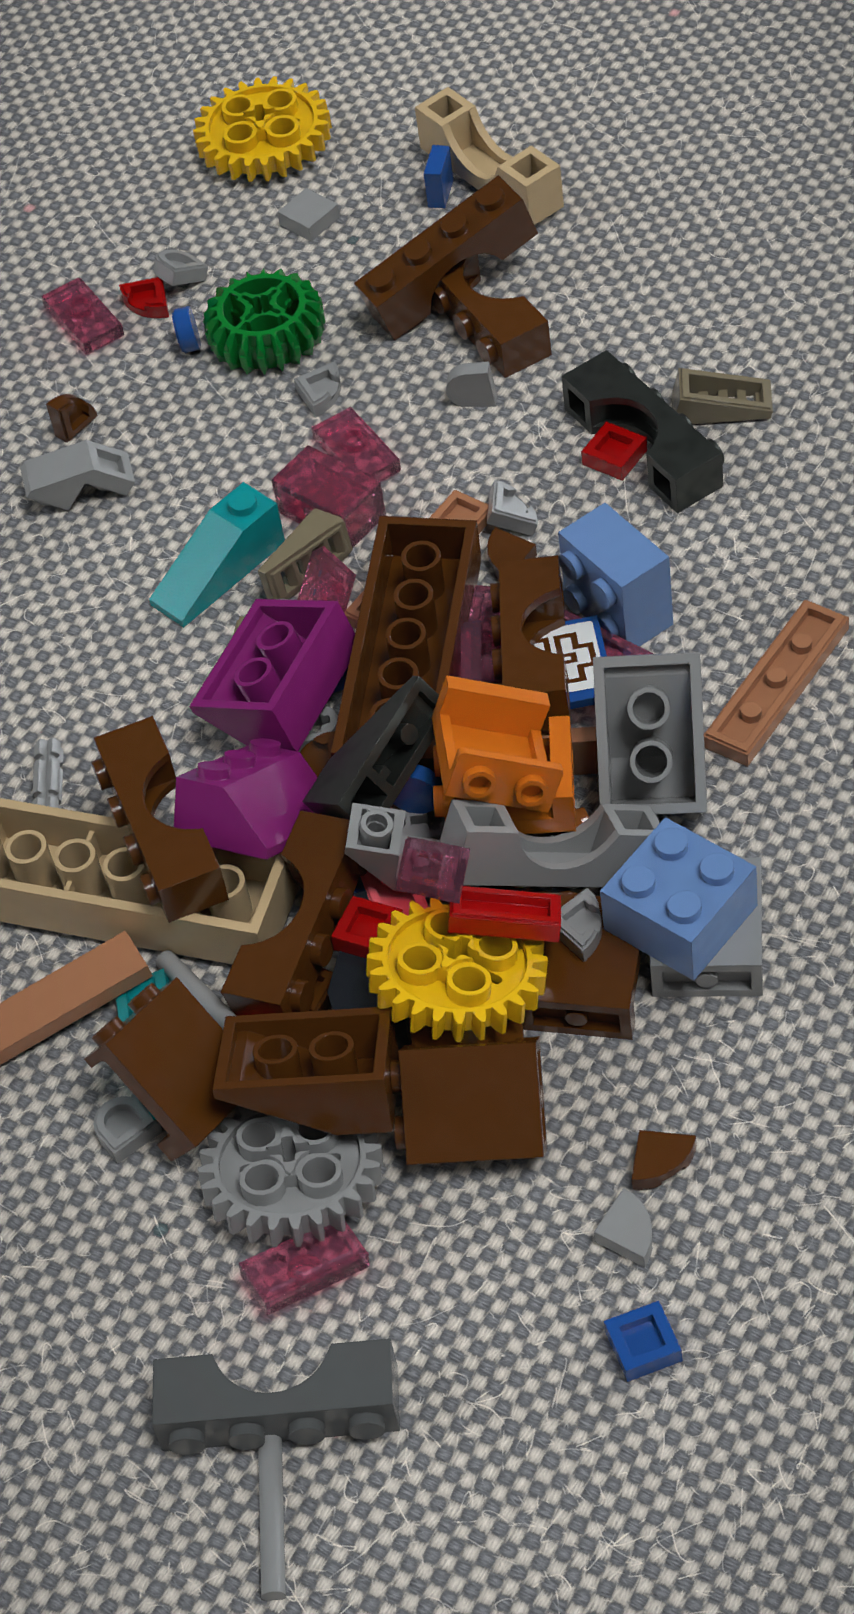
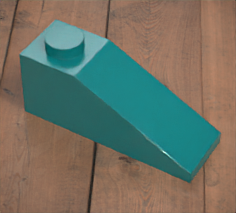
[149,482,285,628]

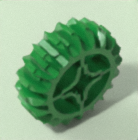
[203,268,326,375]

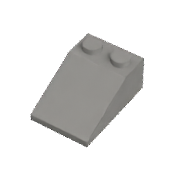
[593,652,707,815]

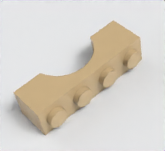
[415,87,564,225]

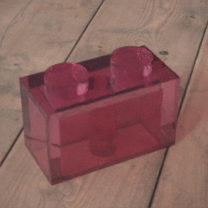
[271,445,386,548]

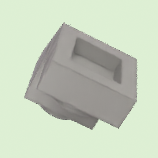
[20,440,135,510]
[345,803,450,898]

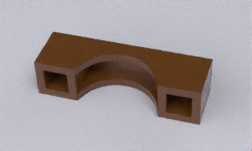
[354,175,538,341]
[431,255,552,378]
[490,555,571,731]
[91,716,229,923]
[221,810,368,1016]

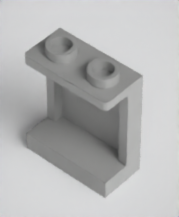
[650,855,763,997]

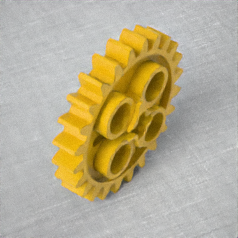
[193,76,332,182]
[366,895,548,1042]

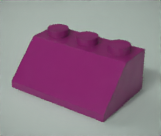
[189,599,355,752]
[173,738,318,860]

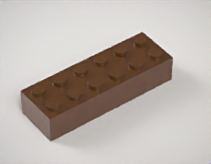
[331,516,482,781]

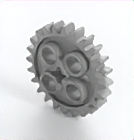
[198,1106,384,1247]

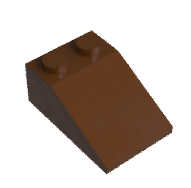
[213,1007,399,1135]

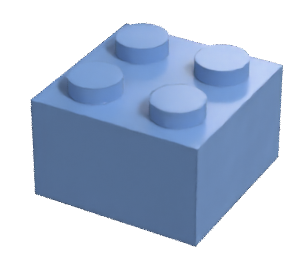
[558,503,673,655]
[600,817,758,981]

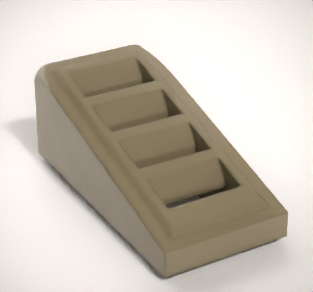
[671,368,773,424]
[258,508,353,599]

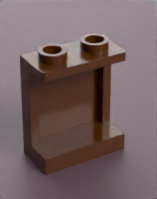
[523,891,642,1040]
[84,977,237,1162]
[390,1036,548,1165]

